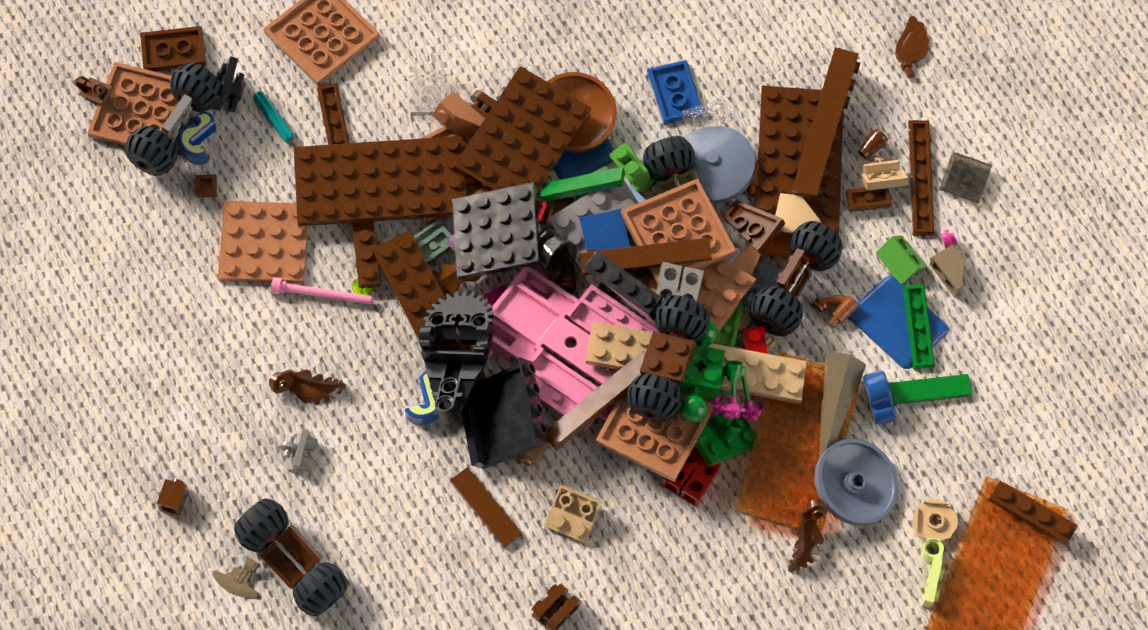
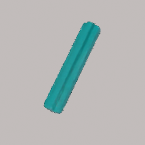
[253,91,294,142]

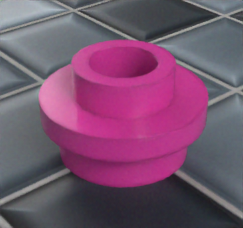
[941,230,957,249]

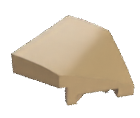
[862,155,908,191]
[775,194,821,236]

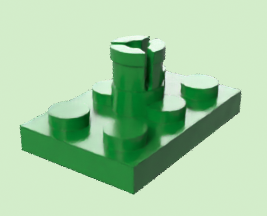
[695,414,761,467]

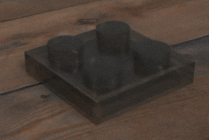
[939,151,992,204]

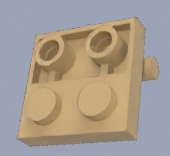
[545,484,602,543]

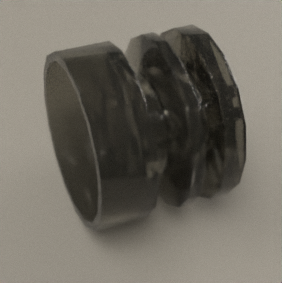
[529,225,577,281]

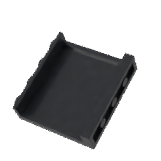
[461,357,548,469]

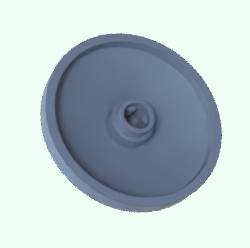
[685,126,756,204]
[815,438,899,526]

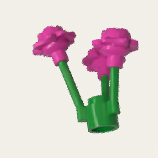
[704,360,763,422]

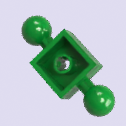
[674,320,725,423]

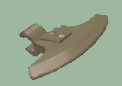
[212,558,258,598]

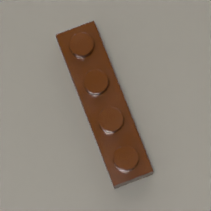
[352,221,380,289]
[988,480,1078,546]

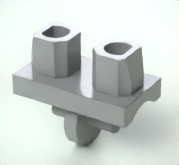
[279,428,318,472]

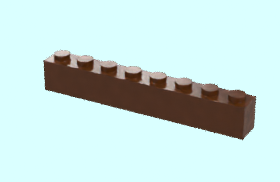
[791,47,861,205]

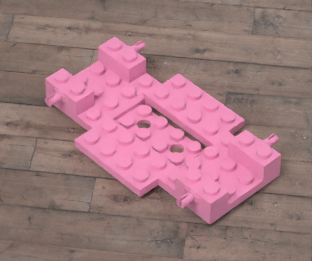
[487,266,660,459]

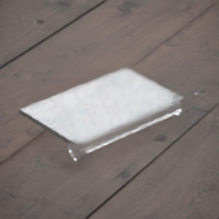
[296,252,356,319]

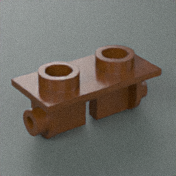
[75,76,113,104]

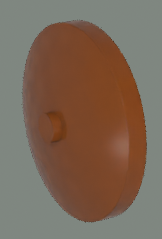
[547,72,617,153]

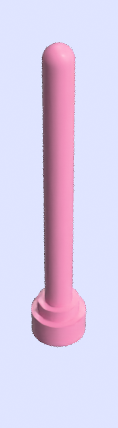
[271,277,374,304]

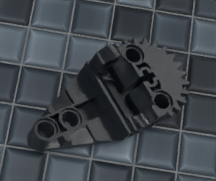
[419,291,494,424]

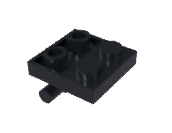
[212,56,245,113]

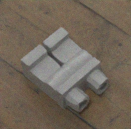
[656,262,704,308]

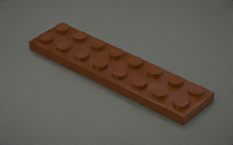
[372,230,487,382]

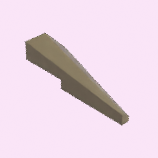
[819,352,866,458]

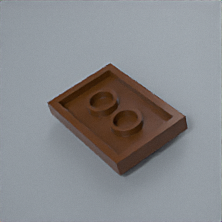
[140,26,206,72]

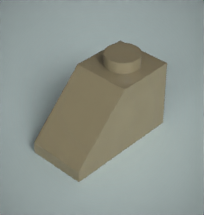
[929,244,965,298]

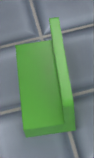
[876,235,927,284]

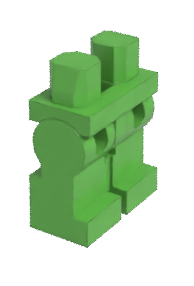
[609,142,657,195]

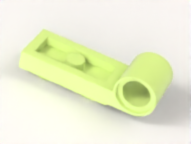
[921,538,945,608]

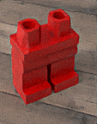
[662,446,722,508]

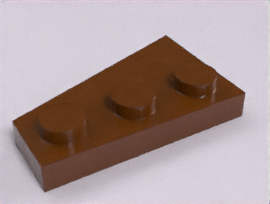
[724,200,785,255]

